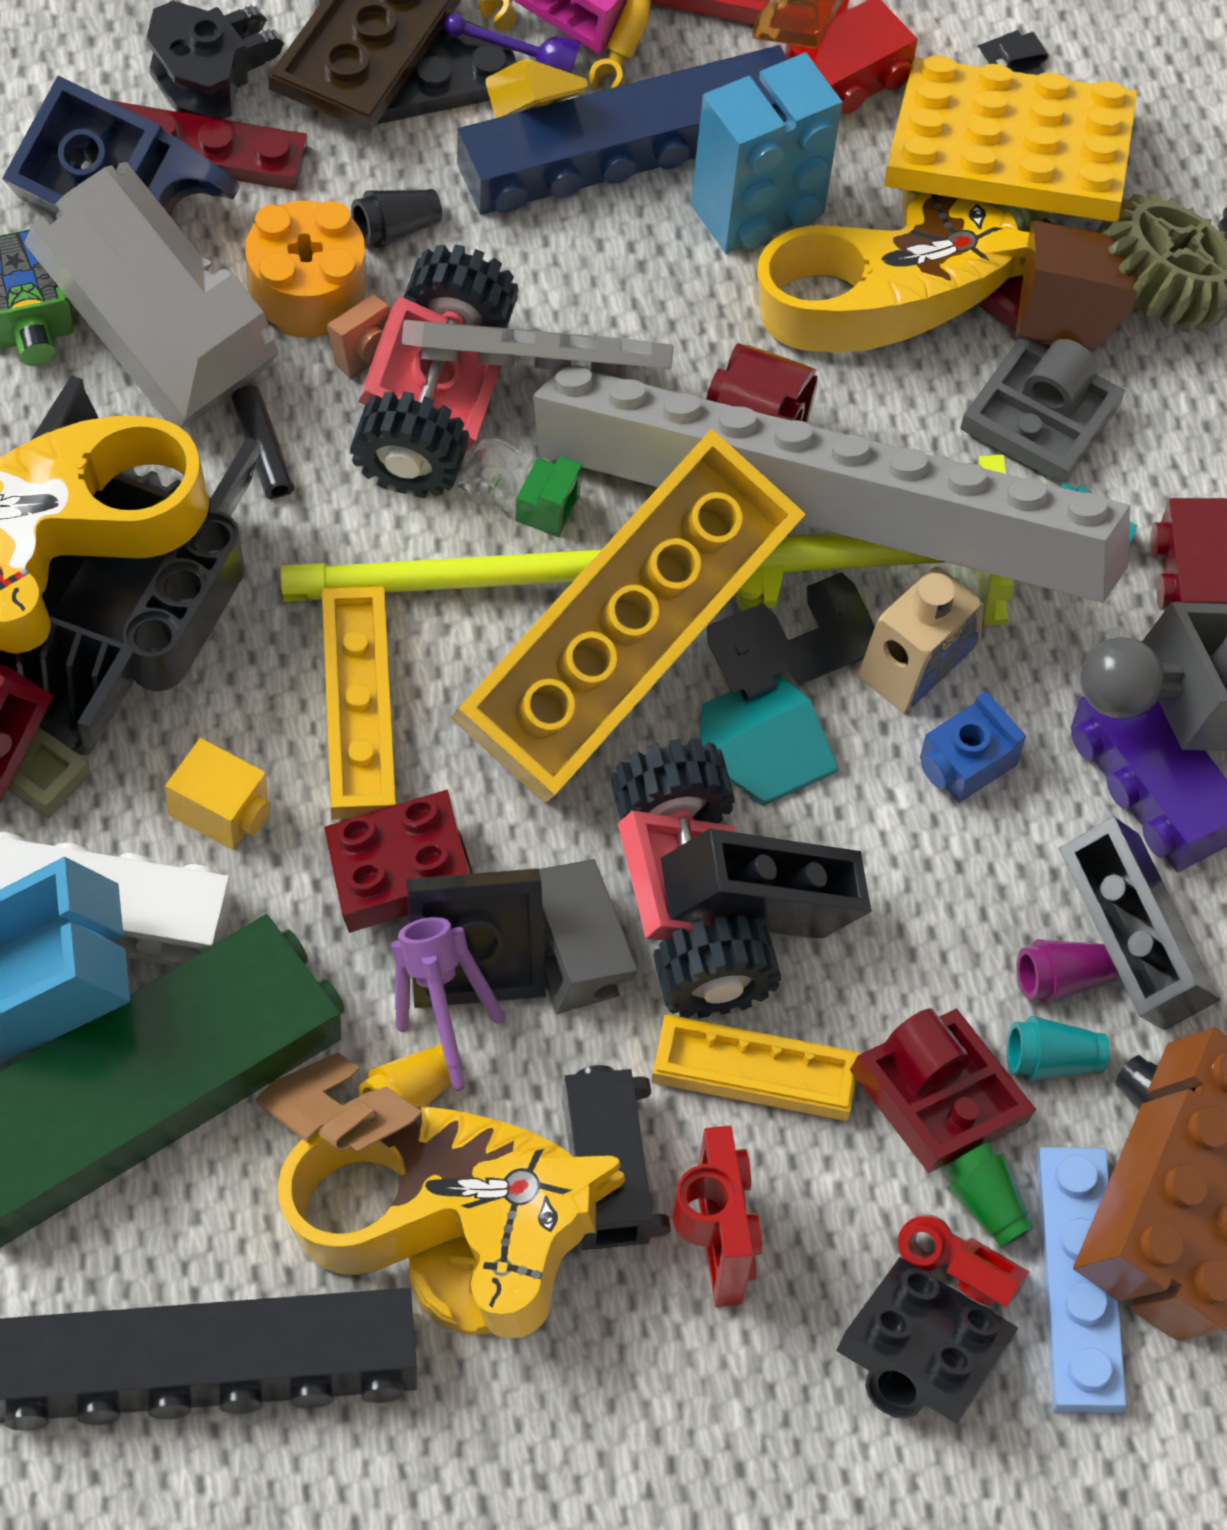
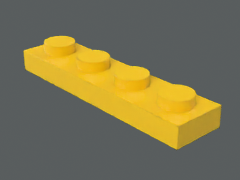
[322,586,396,820]

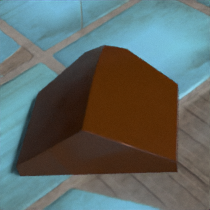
[1015,221,1137,352]

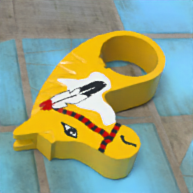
[0,416,209,654]

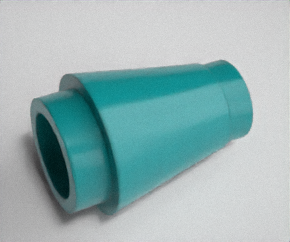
[1006,1016,1110,1082]

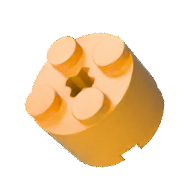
[245,201,366,337]

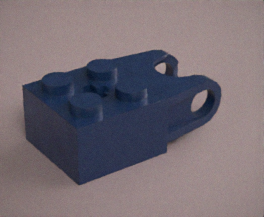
[2,75,240,216]

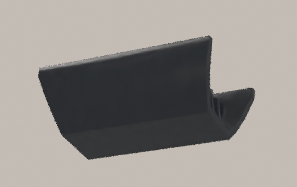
[0,375,260,755]

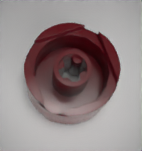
[706,343,818,423]

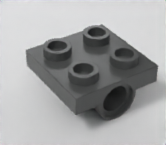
[960,339,1125,484]

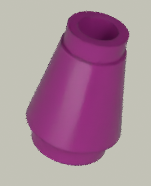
[1016,939,1119,1004]

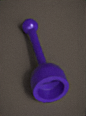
[444,14,581,73]

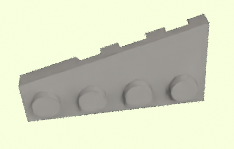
[402,320,674,375]

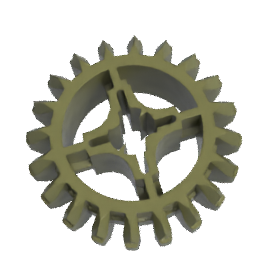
[1096,193,1227,333]

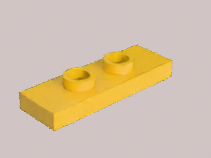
[651,1014,861,1122]

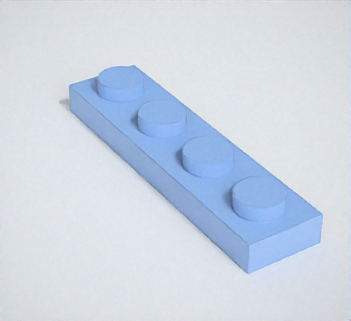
[1036,1147,1126,1414]

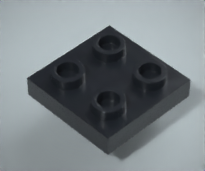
[836,1257,1019,1425]

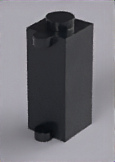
[562,1065,671,1250]

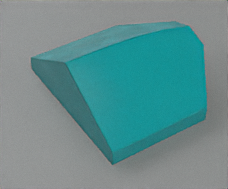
[699,674,838,806]

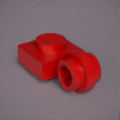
[898,1214,1030,1307]

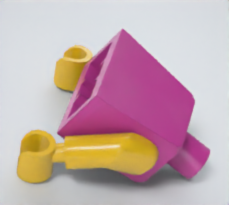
[478,0,651,91]

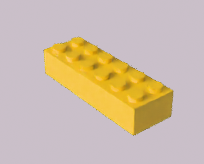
[450,428,806,803]

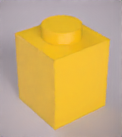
[165,738,271,850]

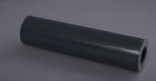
[231,385,294,500]

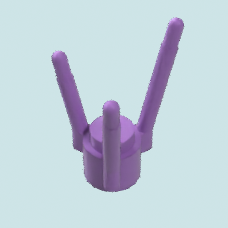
[391,917,505,1091]

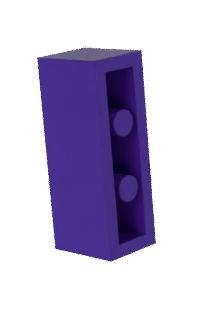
[1070,696,1227,873]

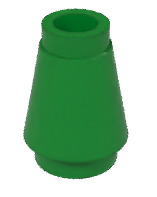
[943,1142,1034,1248]

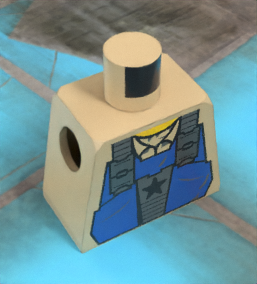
[858,567,984,714]

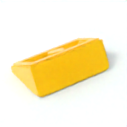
[486,59,588,118]

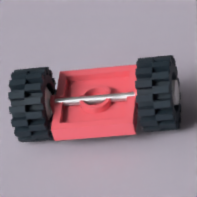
[350,245,519,498]
[611,739,781,1018]

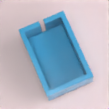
[691,52,842,254]
[0,856,130,1065]

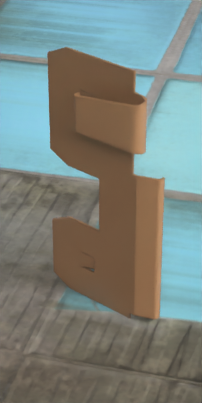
[255,1052,422,1152]

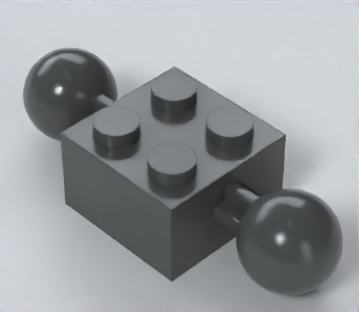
[1081,602,1227,751]

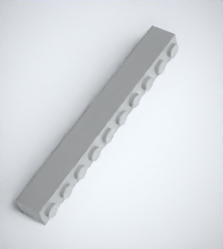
[533,364,1130,603]

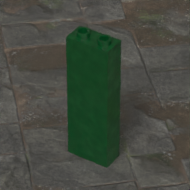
[0,914,345,1248]

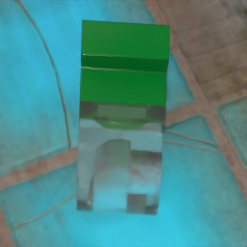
[457,438,582,537]

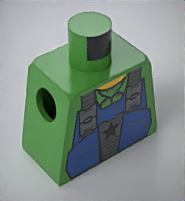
[0,229,74,366]

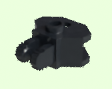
[147,0,285,119]

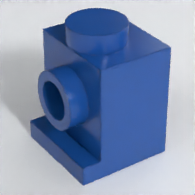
[920,691,1026,803]

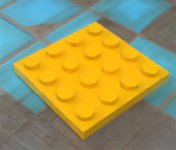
[884,56,1138,222]

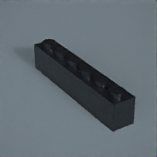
[0,1287,417,1431]

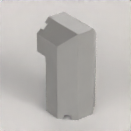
[24,162,278,429]

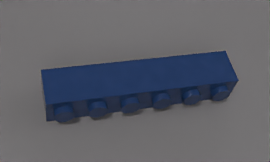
[457,45,788,215]

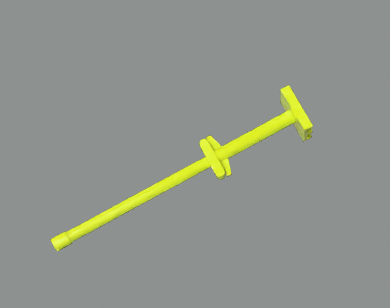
[281,455,1014,625]

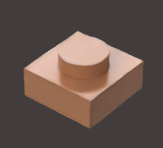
[327,294,390,379]

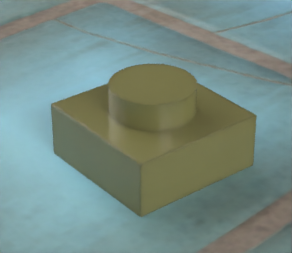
[7,727,90,818]

